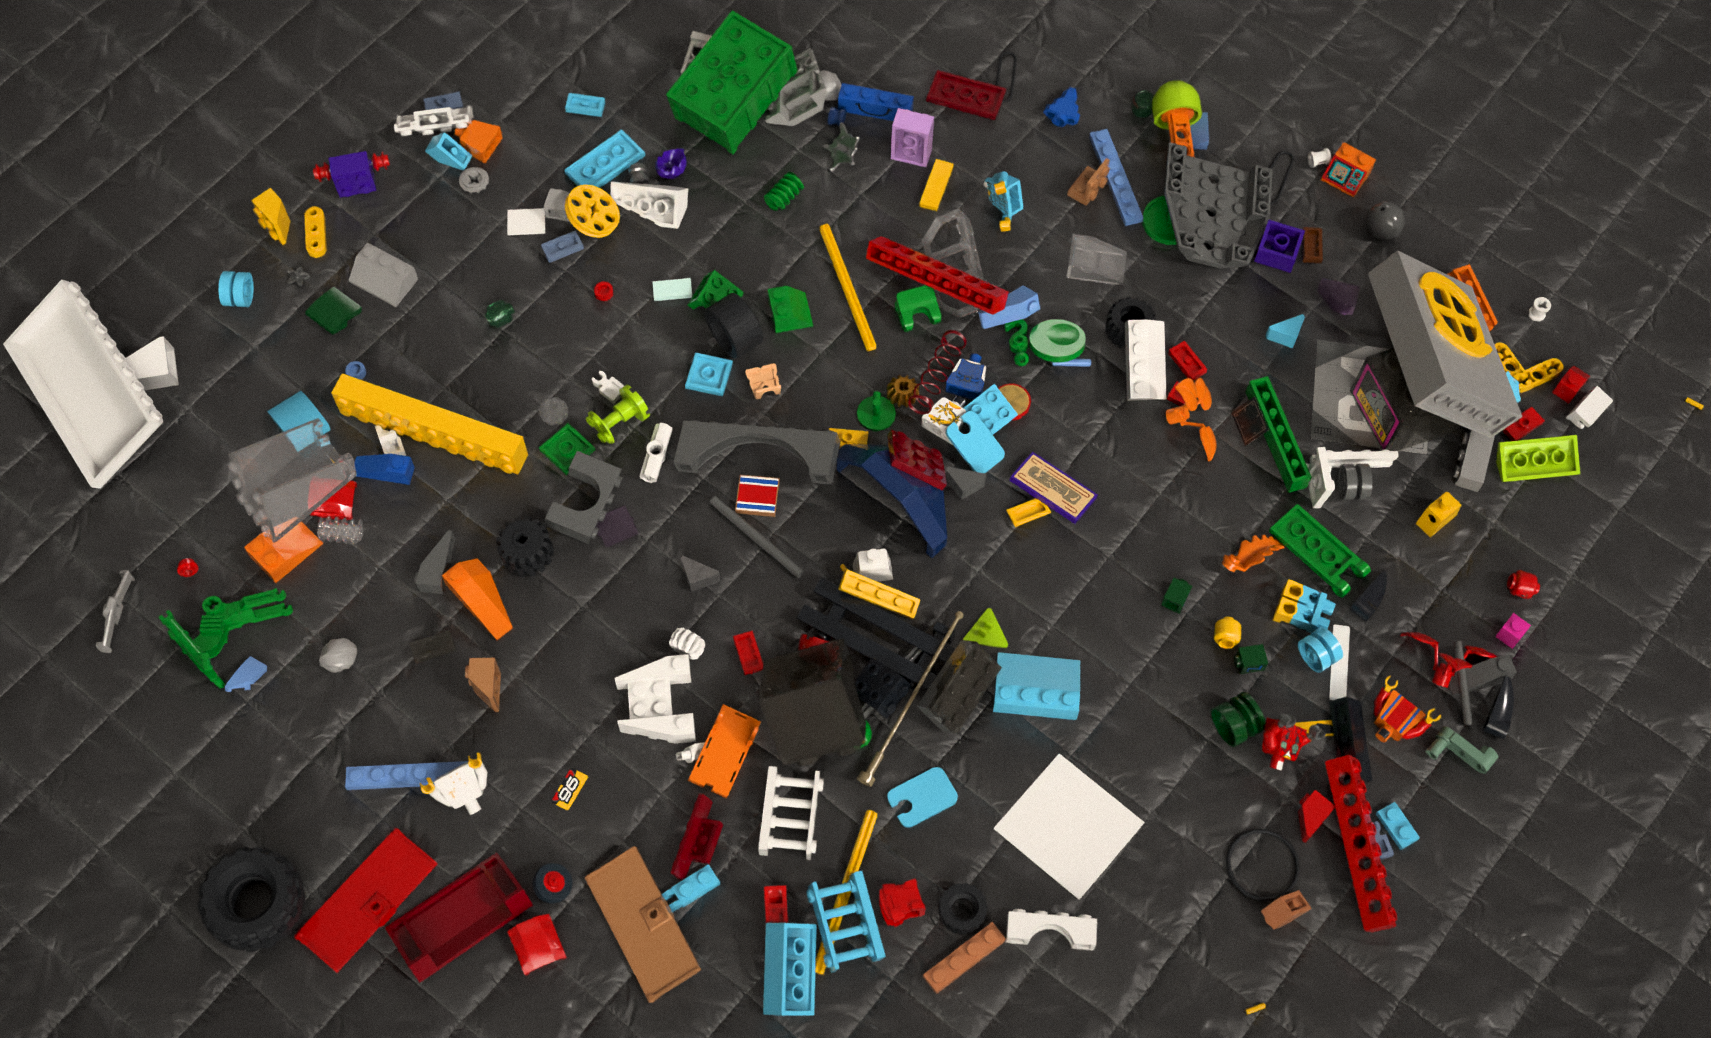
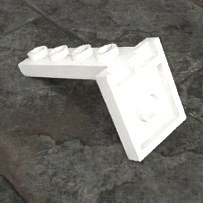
[1306,447,1398,508]

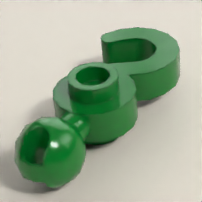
[1005,319,1029,366]

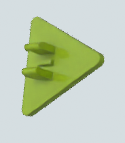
[963,608,1008,648]

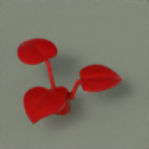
[1400,632,1498,688]

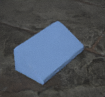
[1190,112,1209,150]

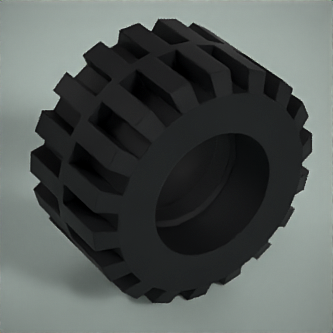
[1105,297,1156,349]

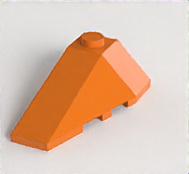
[442,558,513,641]

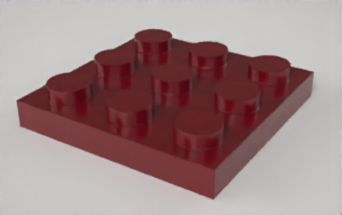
[887,429,947,491]

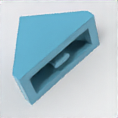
[1265,314,1305,348]

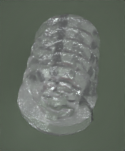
[317,516,363,544]

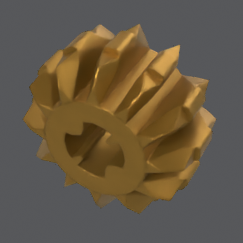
[887,374,920,408]

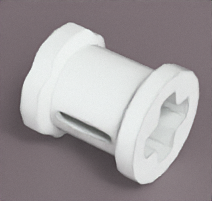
[1308,148,1331,168]
[1529,297,1551,322]

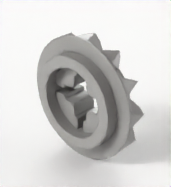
[459,167,489,194]

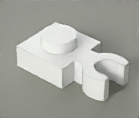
[592,371,624,404]

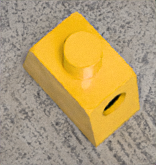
[1416,492,1461,538]

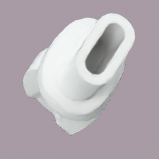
[676,743,708,763]

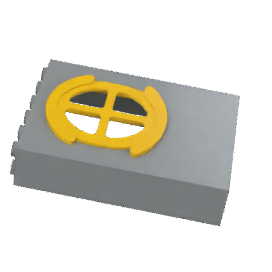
[1368,250,1523,438]

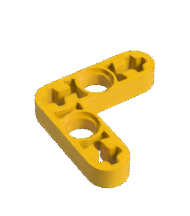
[1495,343,1563,393]

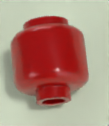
[1507,570,1540,599]

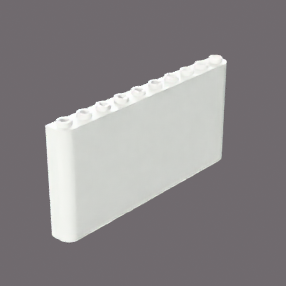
[3,279,163,488]

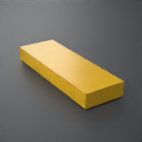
[919,159,954,211]

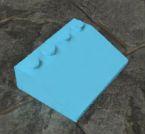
[993,652,1080,720]

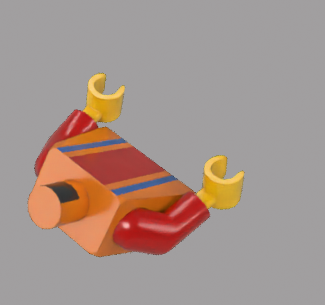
[1373,676,1441,743]

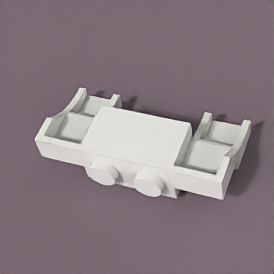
[394,106,473,136]

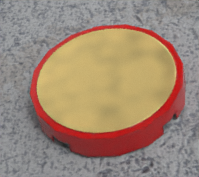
[998,383,1031,421]

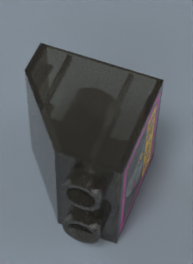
[1350,348,1459,452]

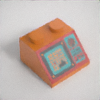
[1321,142,1376,197]

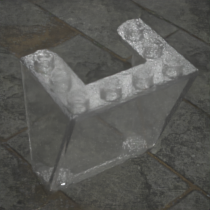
[228,418,357,543]

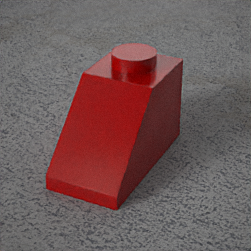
[1553,366,1590,404]
[1298,790,1335,843]

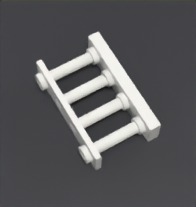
[758,766,824,860]

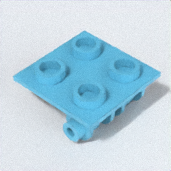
[963,384,1018,435]

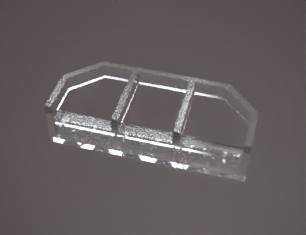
[922,208,984,318]

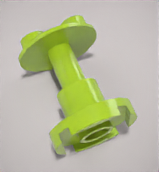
[586,385,650,444]

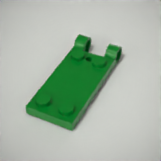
[1269,504,1371,598]

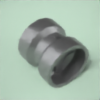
[628,163,649,184]

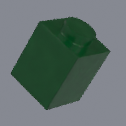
[1161,578,1192,614]
[1234,644,1268,674]

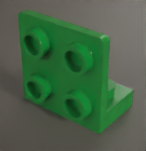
[688,270,744,309]

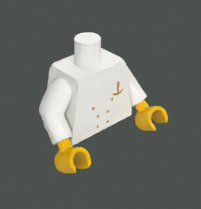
[419,753,487,815]

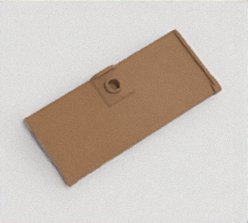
[585,846,702,1003]

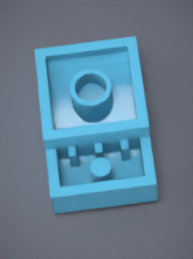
[267,391,331,451]

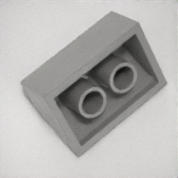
[349,242,418,307]

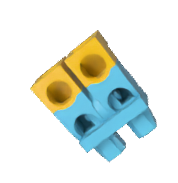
[1272,579,1336,633]

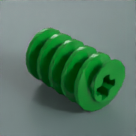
[764,172,804,211]

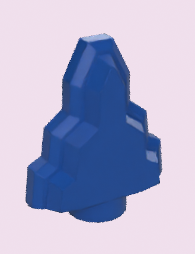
[1043,87,1080,127]

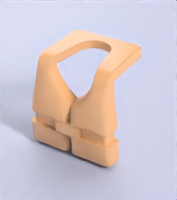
[745,363,781,399]

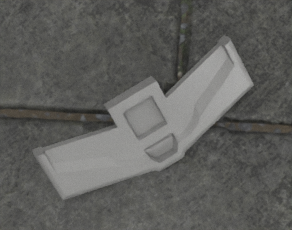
[96,570,135,653]

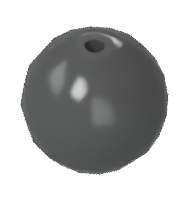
[1366,201,1405,240]

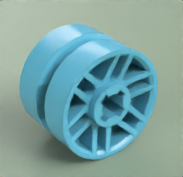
[219,271,254,307]
[1298,627,1343,673]

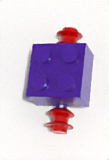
[313,151,390,198]

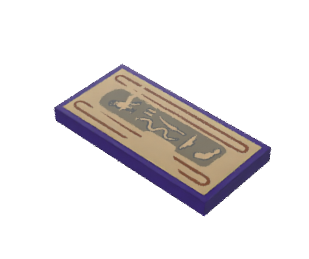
[1009,452,1098,524]

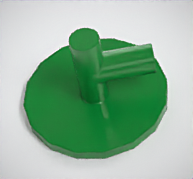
[857,391,896,431]

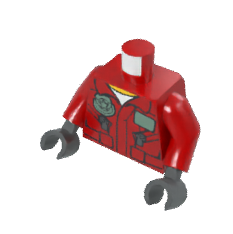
[1262,714,1326,771]

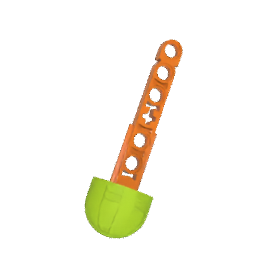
[1152,80,1202,157]

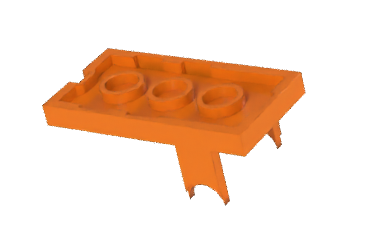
[688,704,761,798]

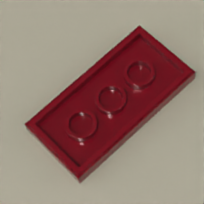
[926,70,1006,120]

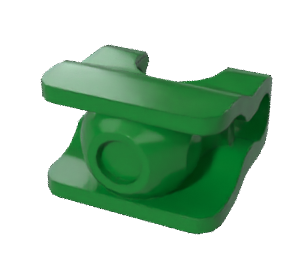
[894,285,941,332]

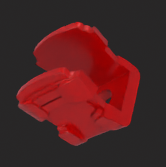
[879,879,926,928]

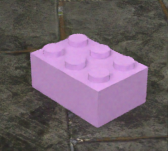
[891,108,934,167]

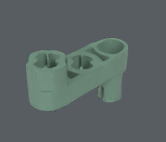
[1425,726,1499,774]

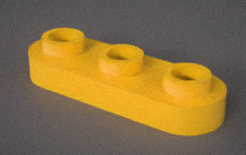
[304,206,326,258]

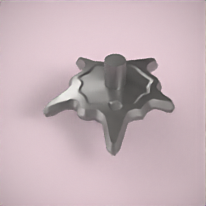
[823,122,860,172]

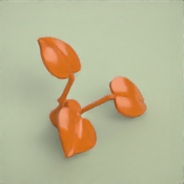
[1166,378,1217,462]

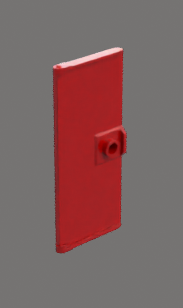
[294,828,438,973]

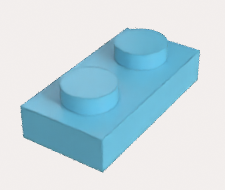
[565,93,605,117]
[1376,802,1420,850]

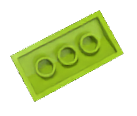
[1496,435,1580,482]

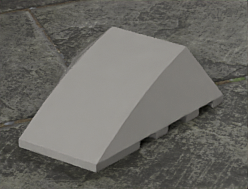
[765,48,827,126]

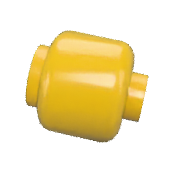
[1214,617,1242,649]

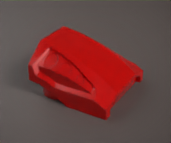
[308,476,357,520]
[507,914,567,976]

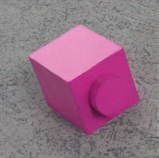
[1495,613,1531,649]

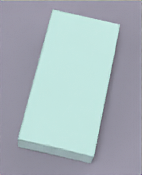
[653,278,692,301]

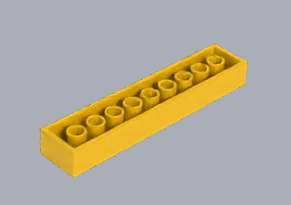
[331,373,528,474]

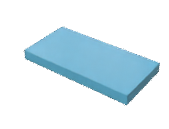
[564,129,645,196]

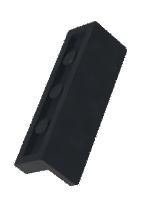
[1329,696,1372,783]

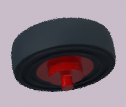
[532,863,573,904]

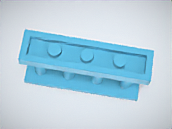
[806,871,886,973]

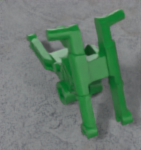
[159,588,293,689]

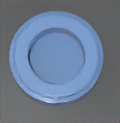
[345,361,366,380]

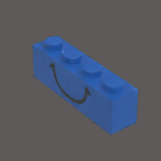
[838,83,914,121]

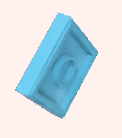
[685,352,733,396]

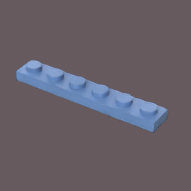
[1089,129,1143,226]
[345,761,468,790]

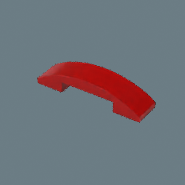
[764,885,788,923]

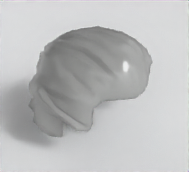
[820,70,841,101]
[319,638,357,673]

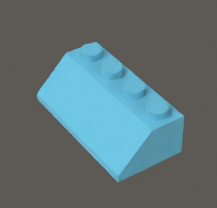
[763,923,816,1015]

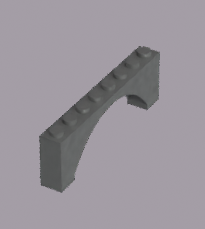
[674,420,840,484]

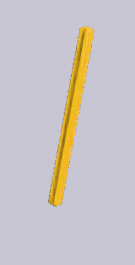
[820,224,876,351]
[815,810,877,975]

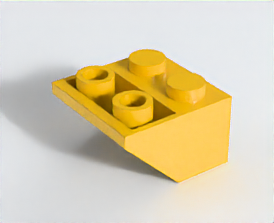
[252,188,290,245]

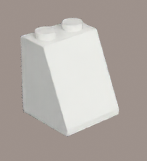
[125,336,179,391]

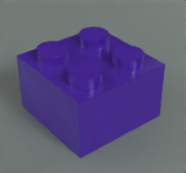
[1254,219,1305,273]

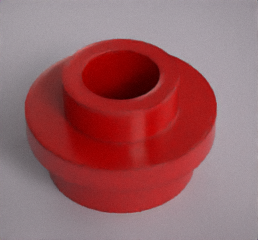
[177,558,198,577]

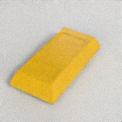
[1006,498,1051,527]

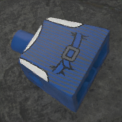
[946,354,986,400]

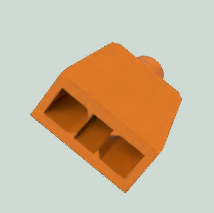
[455,120,503,164]

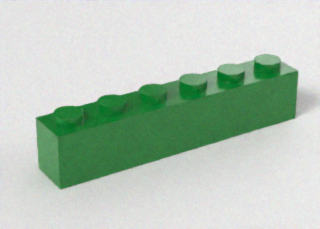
[1246,376,1312,493]

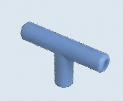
[1052,359,1091,367]

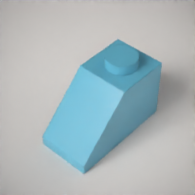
[425,132,472,170]

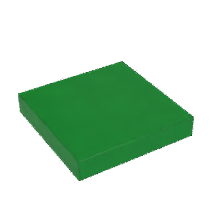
[539,423,595,475]

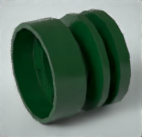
[1211,692,1266,747]

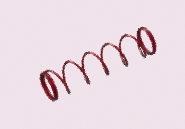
[908,330,967,415]

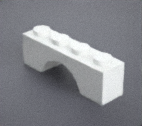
[1006,909,1097,950]

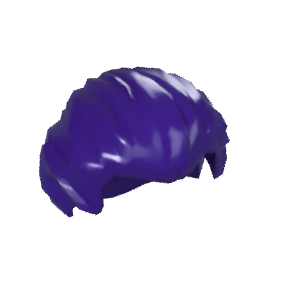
[655,148,687,179]

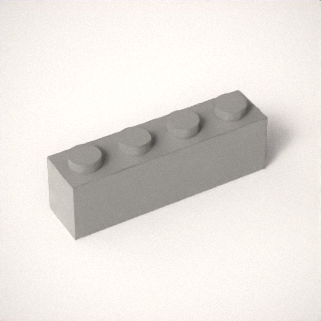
[1453,429,1495,492]

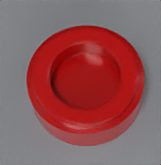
[594,281,614,301]

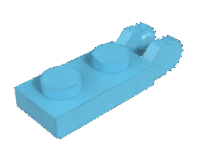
[662,864,720,912]

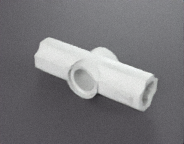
[640,422,673,483]

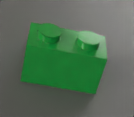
[767,286,813,333]

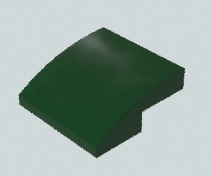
[305,287,362,335]

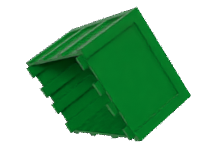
[666,10,798,155]

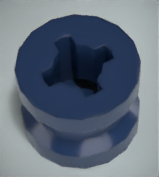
[828,107,846,127]

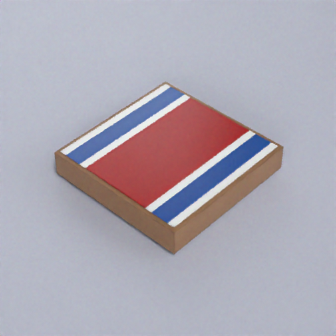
[735,475,780,517]

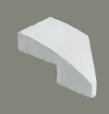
[375,426,406,456]

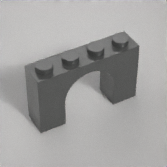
[544,451,623,544]

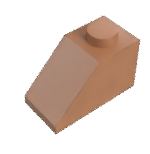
[1261,890,1312,930]

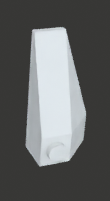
[610,182,688,229]

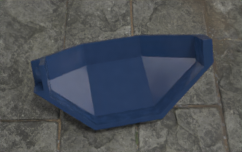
[837,444,947,558]

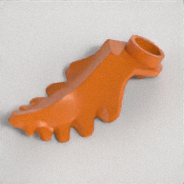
[1222,535,1284,572]

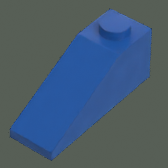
[351,454,415,485]

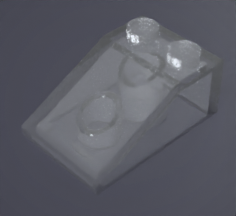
[1066,234,1127,285]

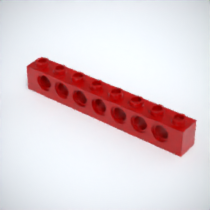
[866,236,1009,315]
[1325,755,1397,933]

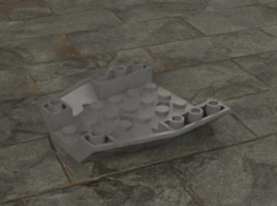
[1164,142,1273,269]

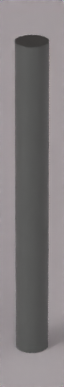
[1453,641,1472,725]

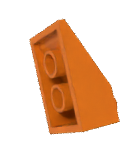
[244,517,323,583]

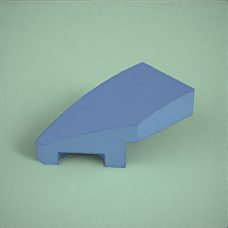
[225,656,267,692]

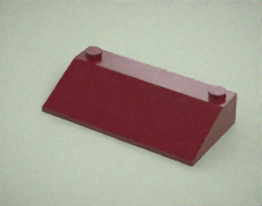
[385,852,533,983]

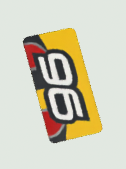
[551,768,588,810]

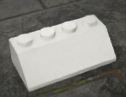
[1125,320,1166,401]

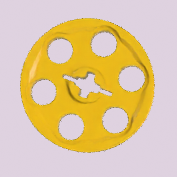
[565,185,620,238]

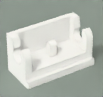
[1565,386,1613,429]

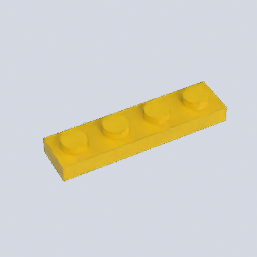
[838,569,920,619]

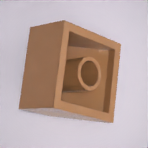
[465,658,501,712]

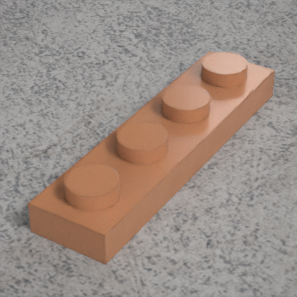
[923,922,1006,994]

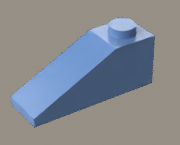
[978,285,1040,329]

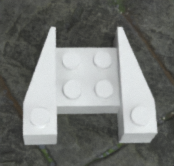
[615,654,696,744]

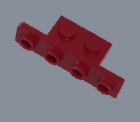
[671,793,724,880]

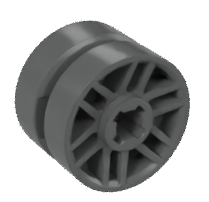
[1338,463,1372,500]

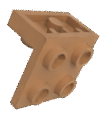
[1067,158,1110,206]

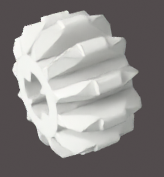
[669,628,705,660]

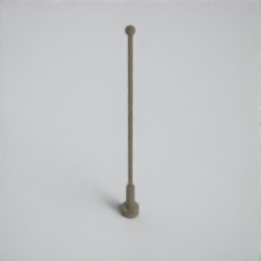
[857,611,964,787]

